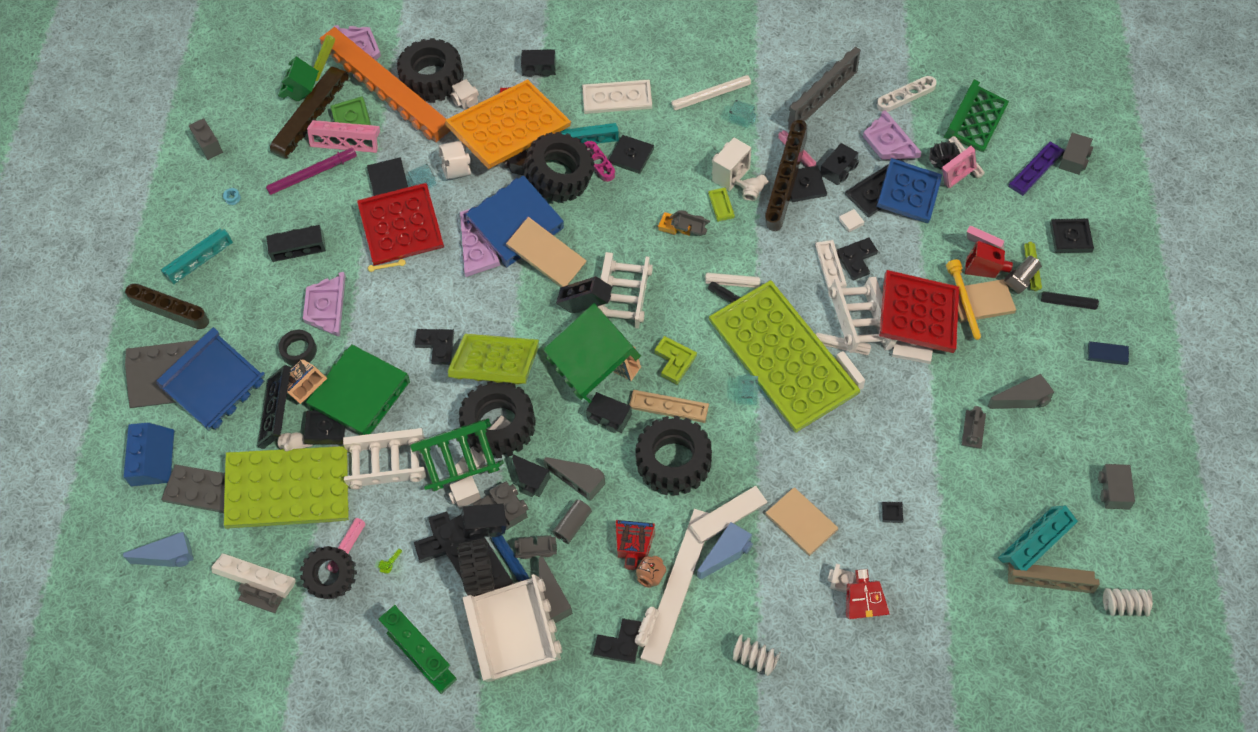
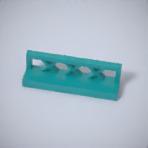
[561,123,619,144]
[161,228,233,285]
[998,505,1078,571]

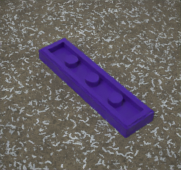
[1008,141,1065,196]

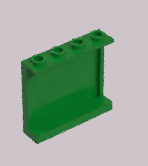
[544,303,641,403]
[306,344,410,436]

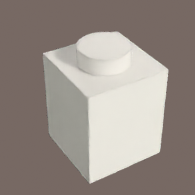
[448,476,481,509]

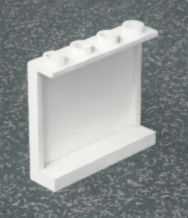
[463,574,562,682]

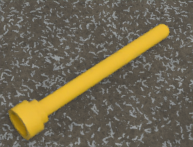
[946,259,981,340]

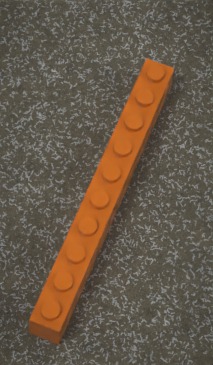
[319,27,451,142]

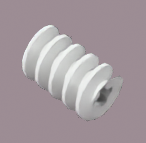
[1103,588,1153,617]
[733,634,781,676]

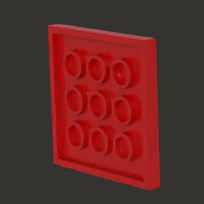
[357,183,444,266]
[879,270,959,353]

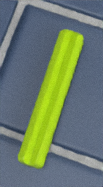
[313,35,335,81]
[1024,241,1042,291]

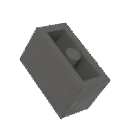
[188,118,223,160]
[1059,132,1094,175]
[1098,464,1135,510]

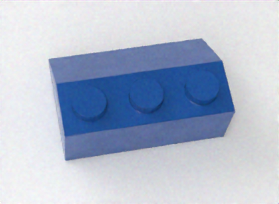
[124,422,174,487]

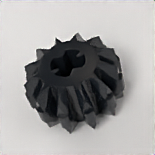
[929,140,960,170]

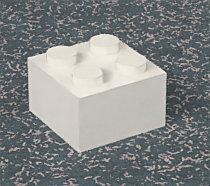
[712,138,751,191]

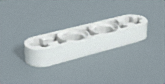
[877,76,936,112]

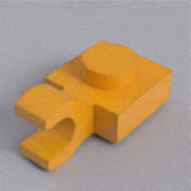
[658,212,691,236]

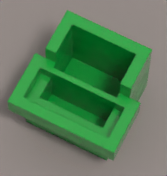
[278,56,319,102]

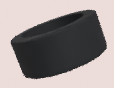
[278,329,317,366]

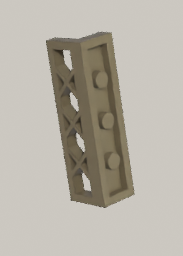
[1008,562,1100,593]

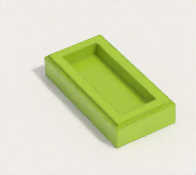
[708,187,735,222]

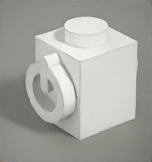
[451,79,479,109]

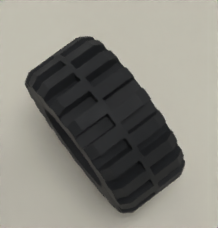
[397,38,464,103]
[523,132,594,202]
[459,381,536,458]
[635,416,712,496]

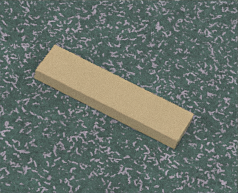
[629,390,709,423]

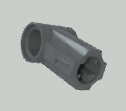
[1004,255,1042,294]

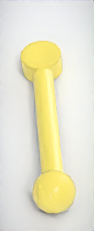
[368,259,406,272]

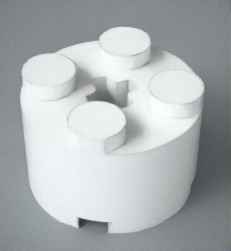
[439,141,471,179]

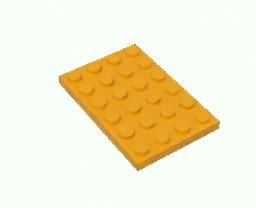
[445,79,571,169]

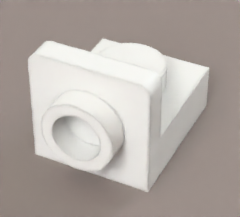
[828,564,857,593]

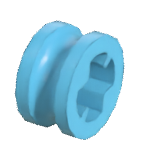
[223,188,241,205]

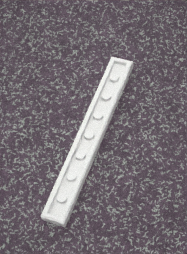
[641,509,709,667]

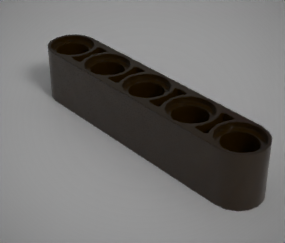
[125,283,209,329]

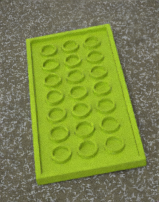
[709,280,860,433]

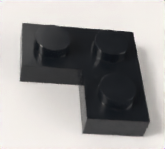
[836,237,878,281]
[415,329,455,365]
[414,511,450,563]
[593,618,642,664]

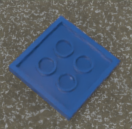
[876,158,942,223]

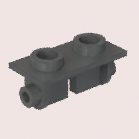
[670,210,710,236]
[961,406,986,449]
[515,535,557,559]
[238,583,283,613]

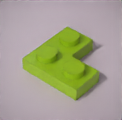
[654,336,697,385]

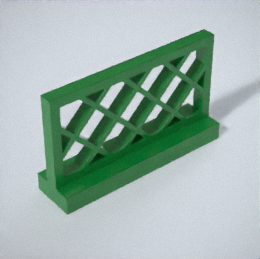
[943,79,1009,152]

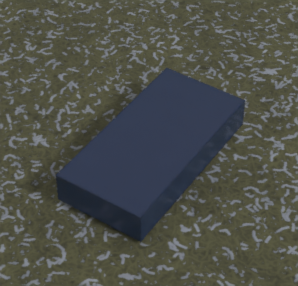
[1088,341,1129,365]

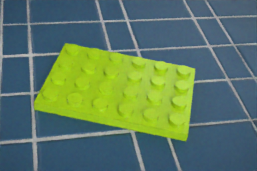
[224,446,349,529]

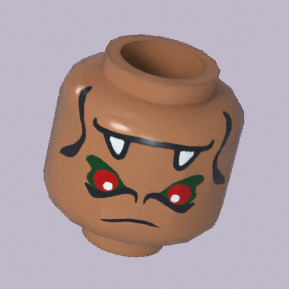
[635,556,666,588]

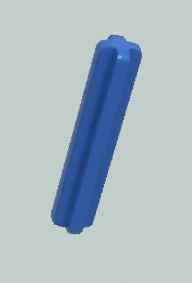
[492,535,530,582]

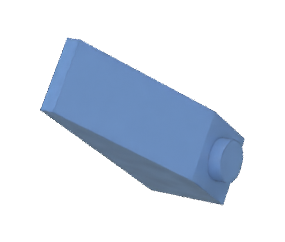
[697,522,753,579]
[123,532,194,567]

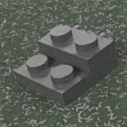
[473,481,529,530]

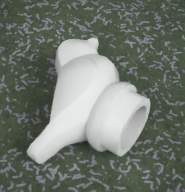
[734,175,769,201]
[278,432,313,451]

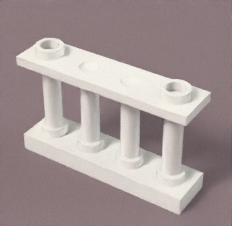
[598,252,653,328]
[828,277,898,353]
[343,428,427,489]

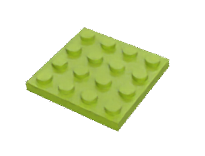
[448,333,539,384]

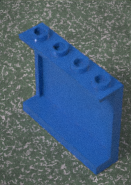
[466,175,564,268]
[157,327,265,431]

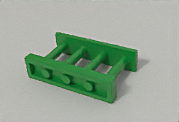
[410,418,504,491]
[378,605,457,694]

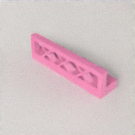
[307,120,380,153]

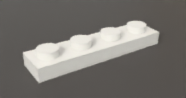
[211,553,296,598]

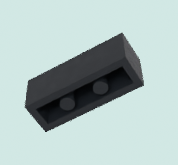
[266,225,326,262]
[556,276,613,313]

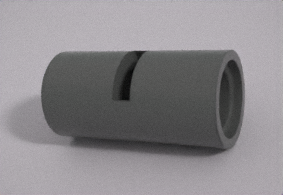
[552,499,592,544]

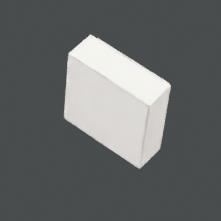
[839,209,864,232]

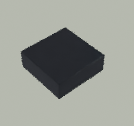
[881,502,904,523]

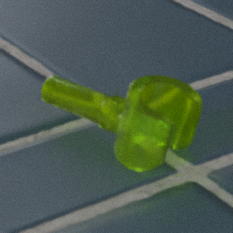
[378,548,402,574]

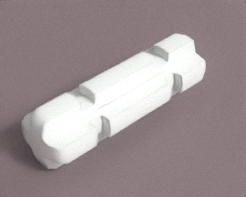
[635,607,659,647]

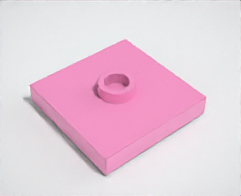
[942,146,977,188]
[967,226,1004,250]

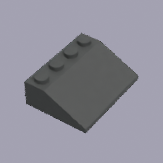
[125,340,199,408]

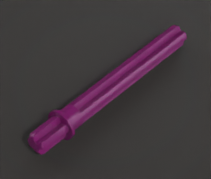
[266,148,357,195]

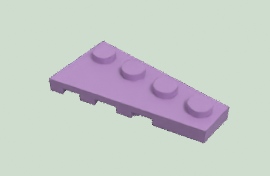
[460,209,500,277]

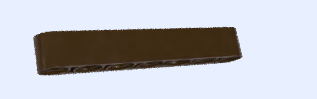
[270,66,349,159]
[765,120,807,231]

